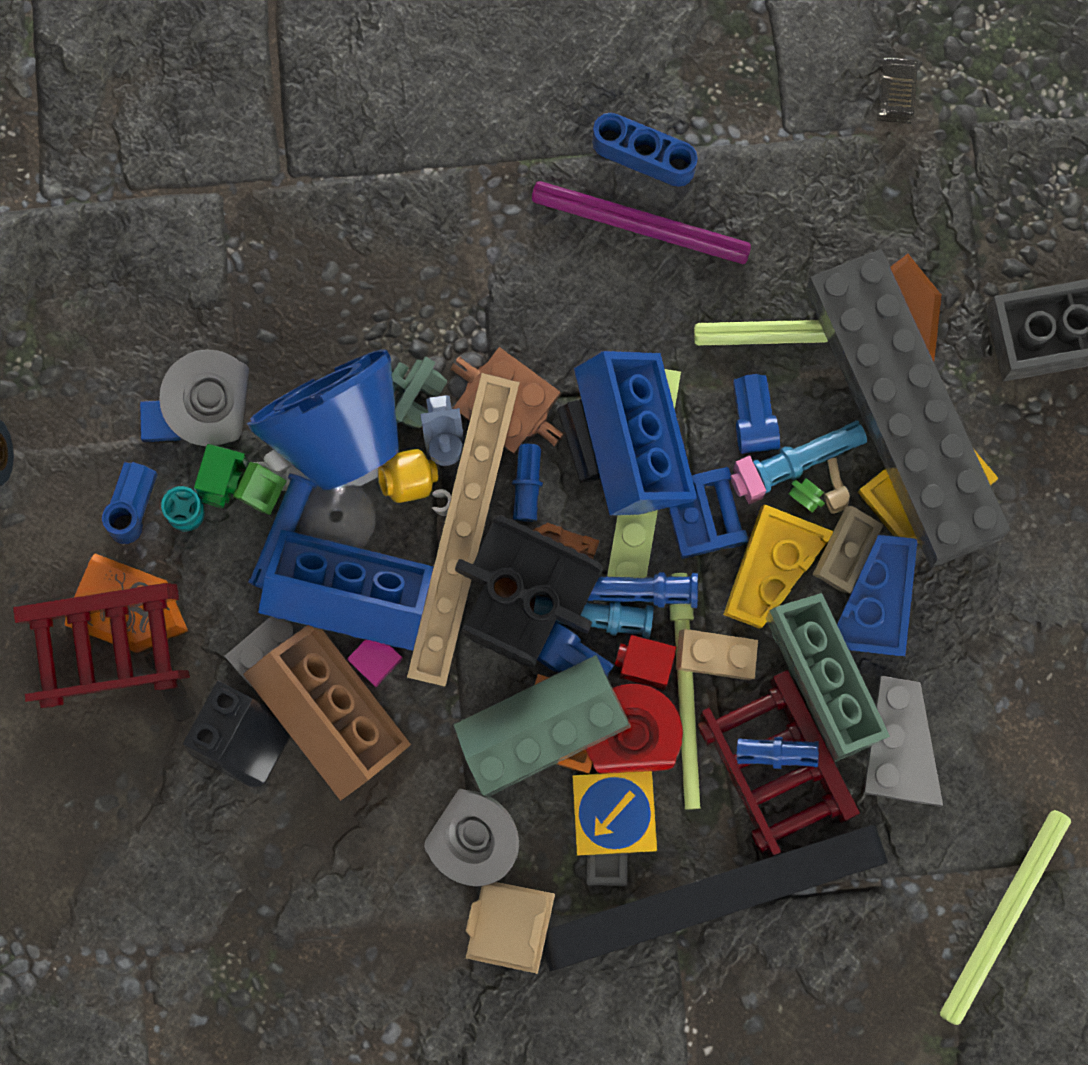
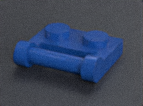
[668,467,749,559]

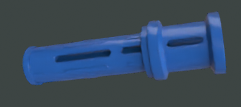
[588,572,698,608]

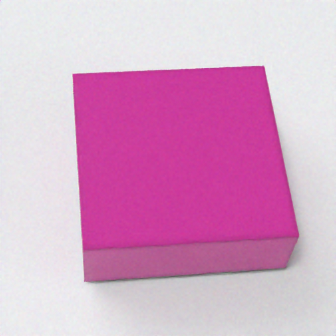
[347,639,403,687]

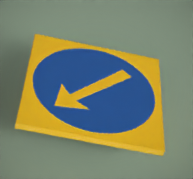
[573,771,657,856]

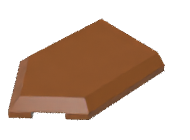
[890,254,942,362]

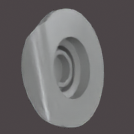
[159,349,249,446]
[424,789,519,886]

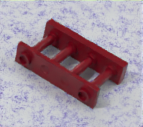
[13,583,190,708]
[697,670,860,858]

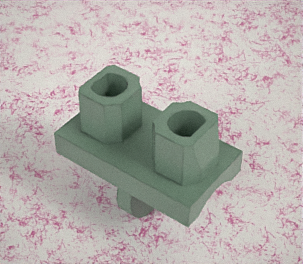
[392,357,447,429]

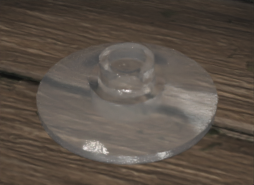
[298,483,376,549]

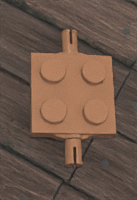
[450,347,564,455]

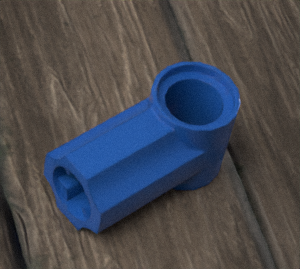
[733,374,780,454]
[102,462,158,544]
[537,622,614,677]

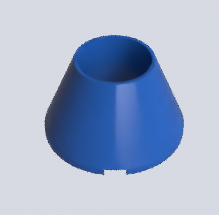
[247,349,399,490]

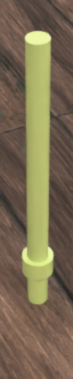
[669,573,701,810]

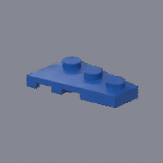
[837,535,918,656]

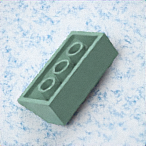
[766,593,890,762]
[454,655,631,796]

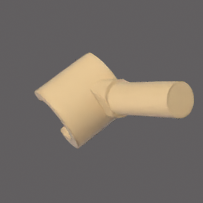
[824,458,850,514]

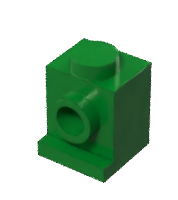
[194,444,249,508]

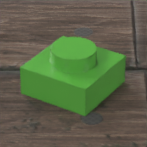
[233,462,287,515]

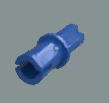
[512,444,543,522]

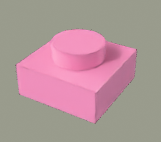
[730,456,766,504]

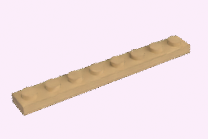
[407,373,520,687]

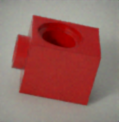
[615,635,677,690]

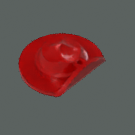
[586,684,683,774]

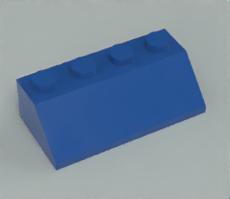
[574,351,697,515]
[258,529,434,651]

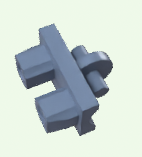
[421,395,464,466]

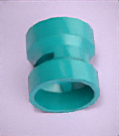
[161,486,205,532]

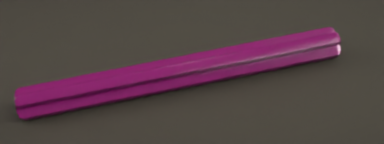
[532,181,751,264]

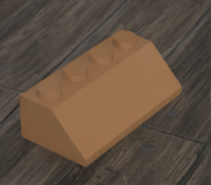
[243,625,411,801]

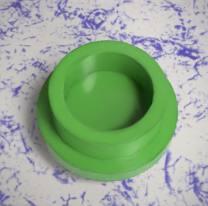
[788,478,825,513]

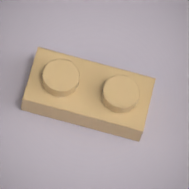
[676,629,758,680]

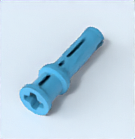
[753,420,867,494]
[533,595,654,639]

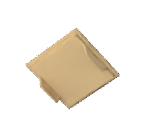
[466,882,555,974]

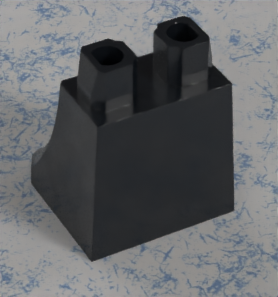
[183,680,291,787]

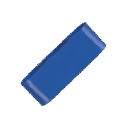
[592,113,698,187]

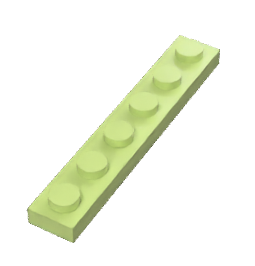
[607,369,681,578]

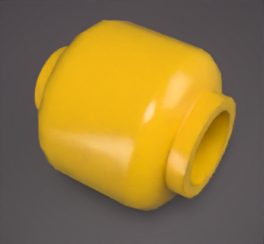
[378,449,438,503]

